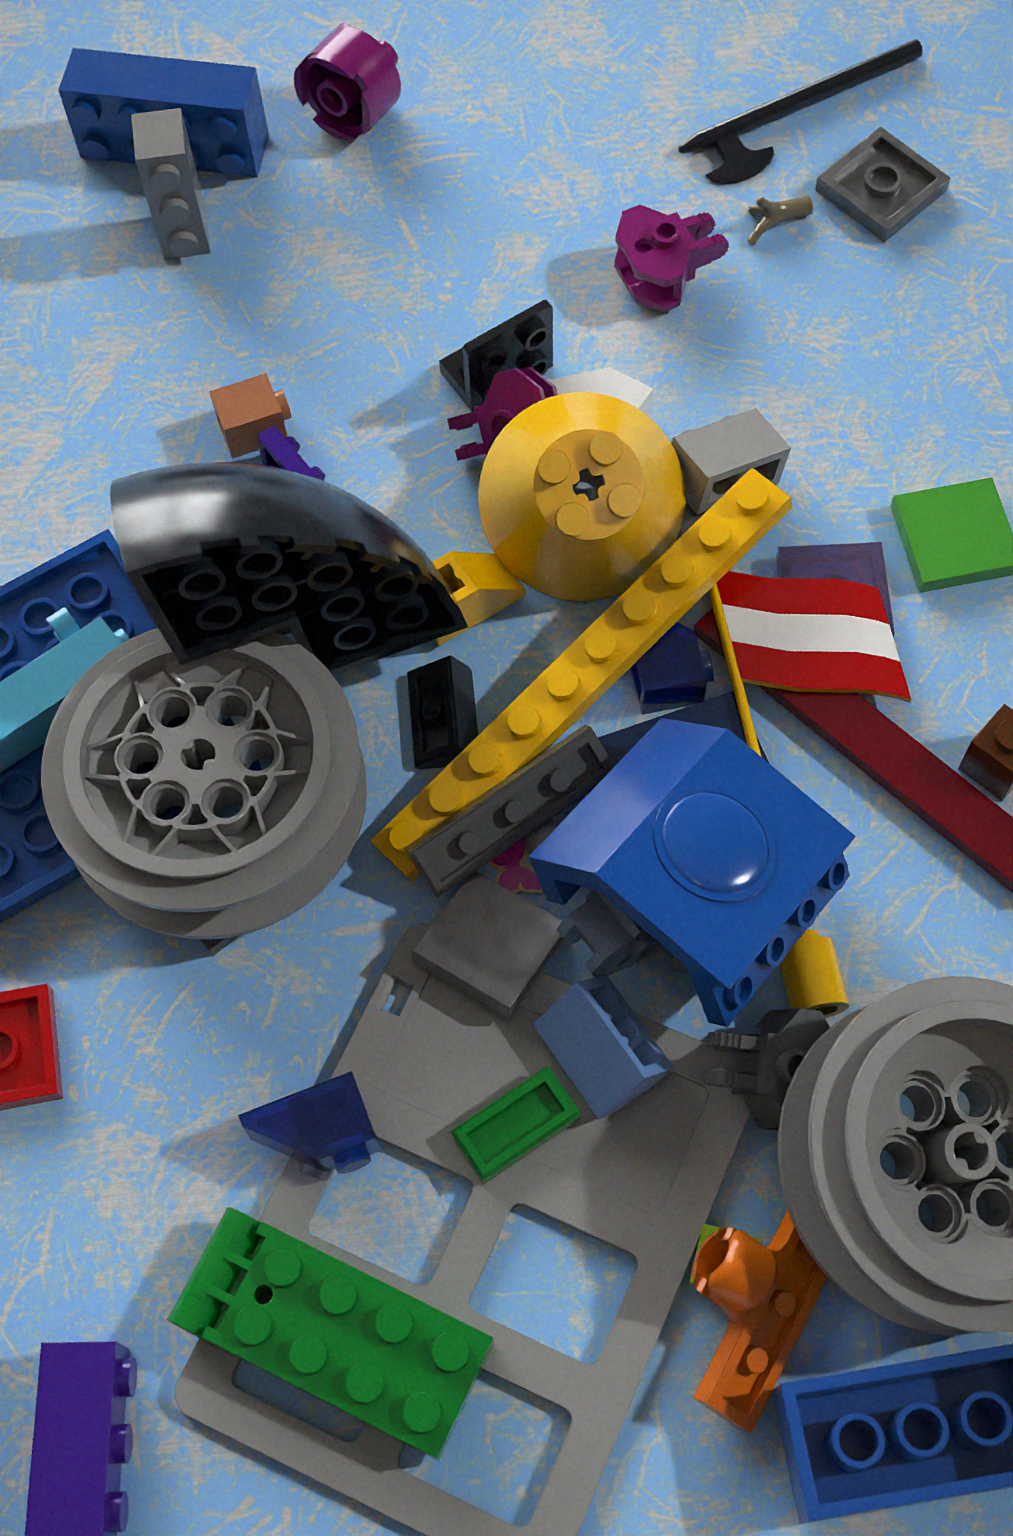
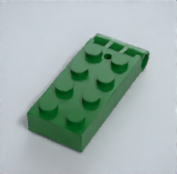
[167,1207,494,1461]

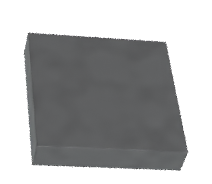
[815,126,951,243]
[412,871,564,1019]

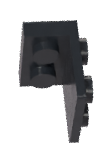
[439,299,553,412]

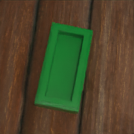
[450,1066,581,1185]

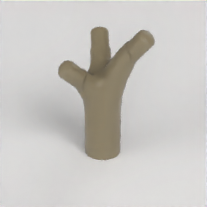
[747,196,813,245]

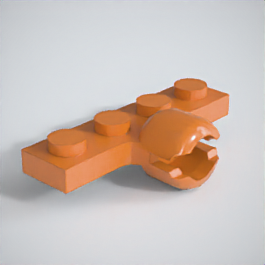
[691,1209,828,1434]

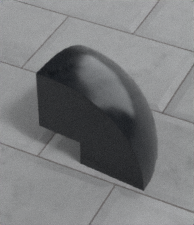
[110,462,468,676]

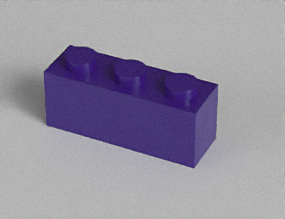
[25,1341,137,1536]

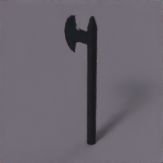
[678,39,923,184]

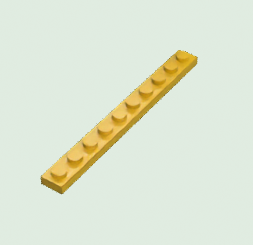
[371,467,792,883]

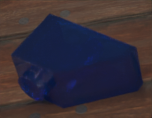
[630,622,714,715]
[238,1071,381,1174]

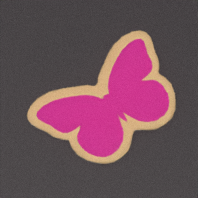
[488,837,544,894]

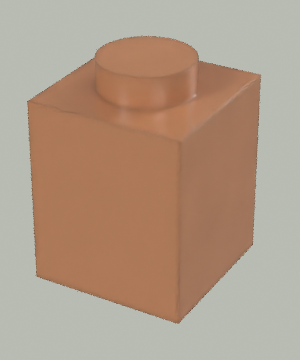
[209,373,292,459]

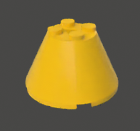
[478,392,686,601]

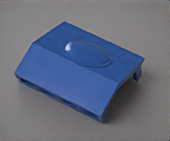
[528,718,856,1028]

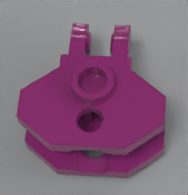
[614,205,730,312]
[447,367,558,461]

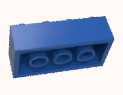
[58,48,269,177]
[772,1344,1013,1524]

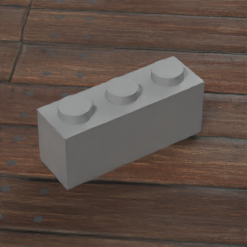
[131,108,211,259]

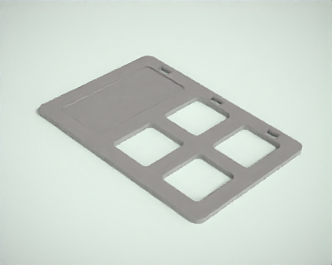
[174,923,751,1536]

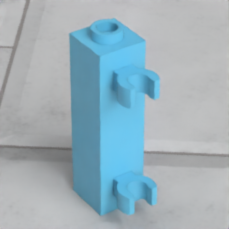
[0,607,130,773]

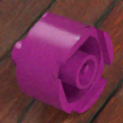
[294,23,401,141]

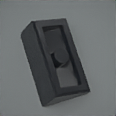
[407,655,478,770]

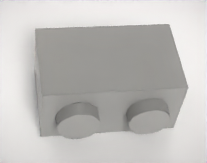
[671,408,791,514]

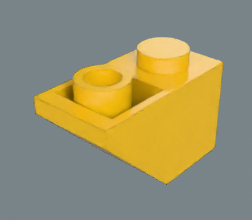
[432,551,526,647]

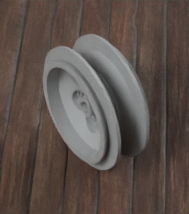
[41,628,367,940]
[777,976,1013,1335]

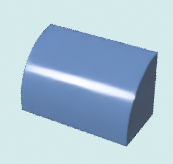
[532,975,674,1119]

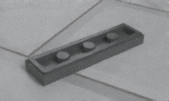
[404,725,615,897]

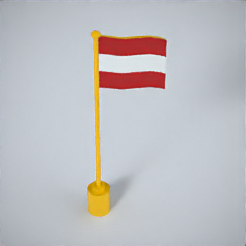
[708,571,912,1018]

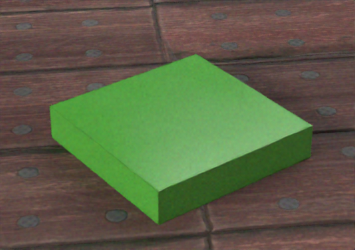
[890,477,1013,593]

